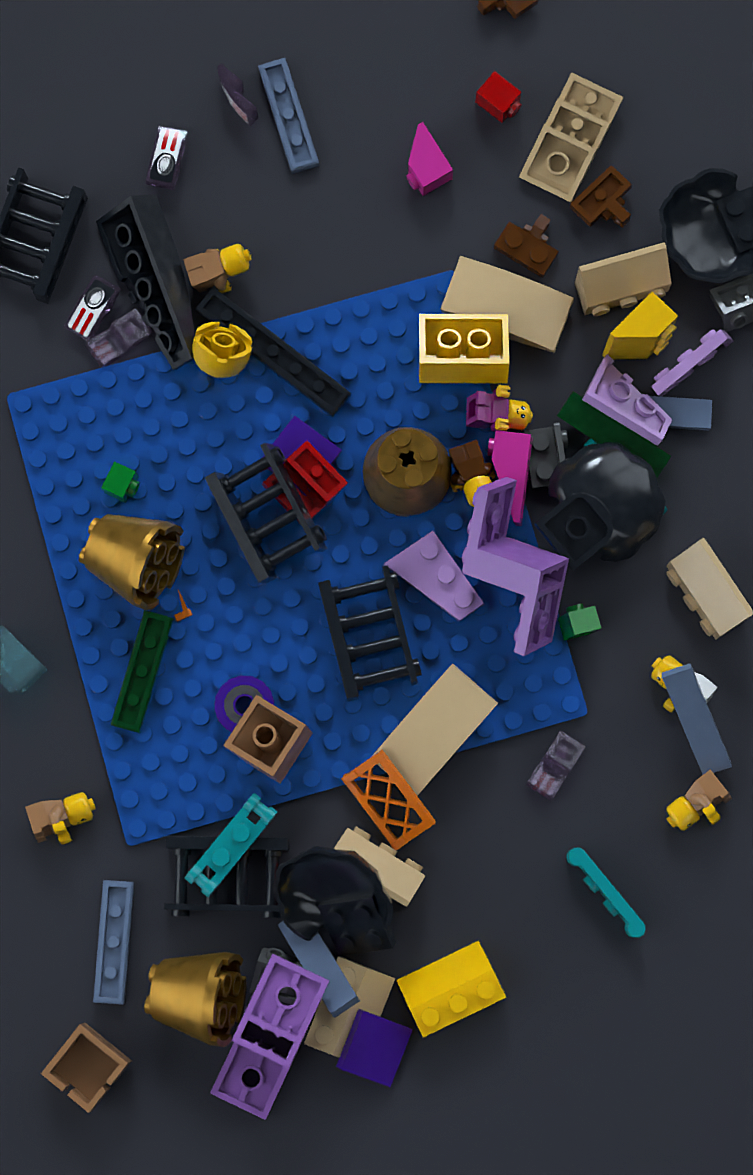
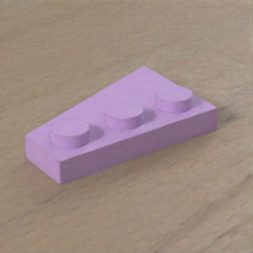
[651,329,734,396]
[582,354,672,446]
[384,531,484,621]

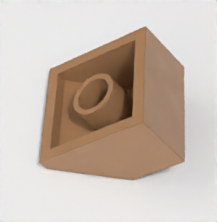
[223,695,313,784]

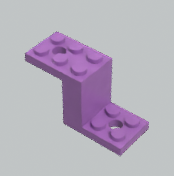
[462,477,569,656]
[210,954,330,1120]

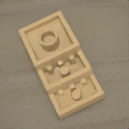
[519,72,624,202]
[441,256,574,353]
[371,664,498,796]

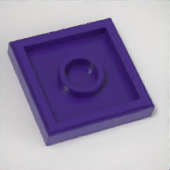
[262,415,342,496]
[336,1009,413,1087]

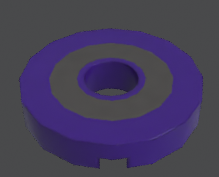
[214,675,275,732]

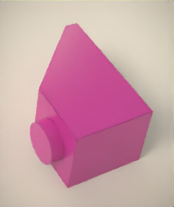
[406,122,453,196]

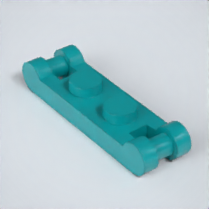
[185,793,278,898]
[566,847,646,938]

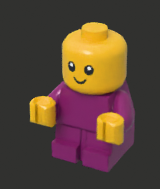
[466,385,533,432]

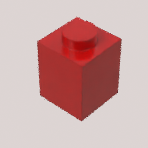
[475,71,522,123]

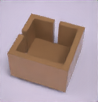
[41,1022,132,1113]

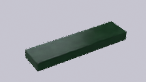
[556,391,672,477]
[110,610,174,734]

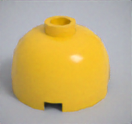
[192,322,252,378]

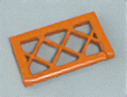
[341,749,436,850]

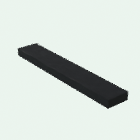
[195,287,351,417]

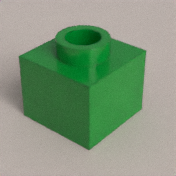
[101,461,140,503]
[558,603,601,641]

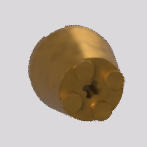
[363,427,452,517]
[79,514,185,610]
[144,952,246,1047]

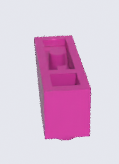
[488,430,533,526]

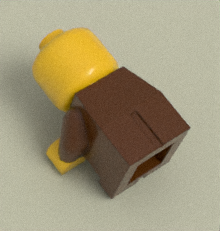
[449,440,496,507]

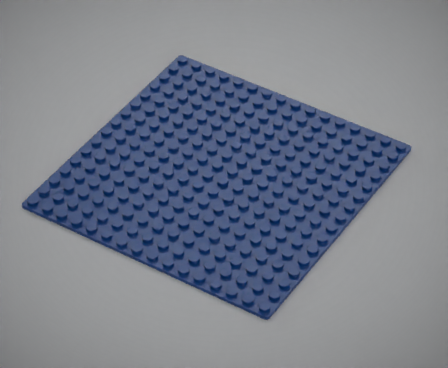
[7,270,587,846]

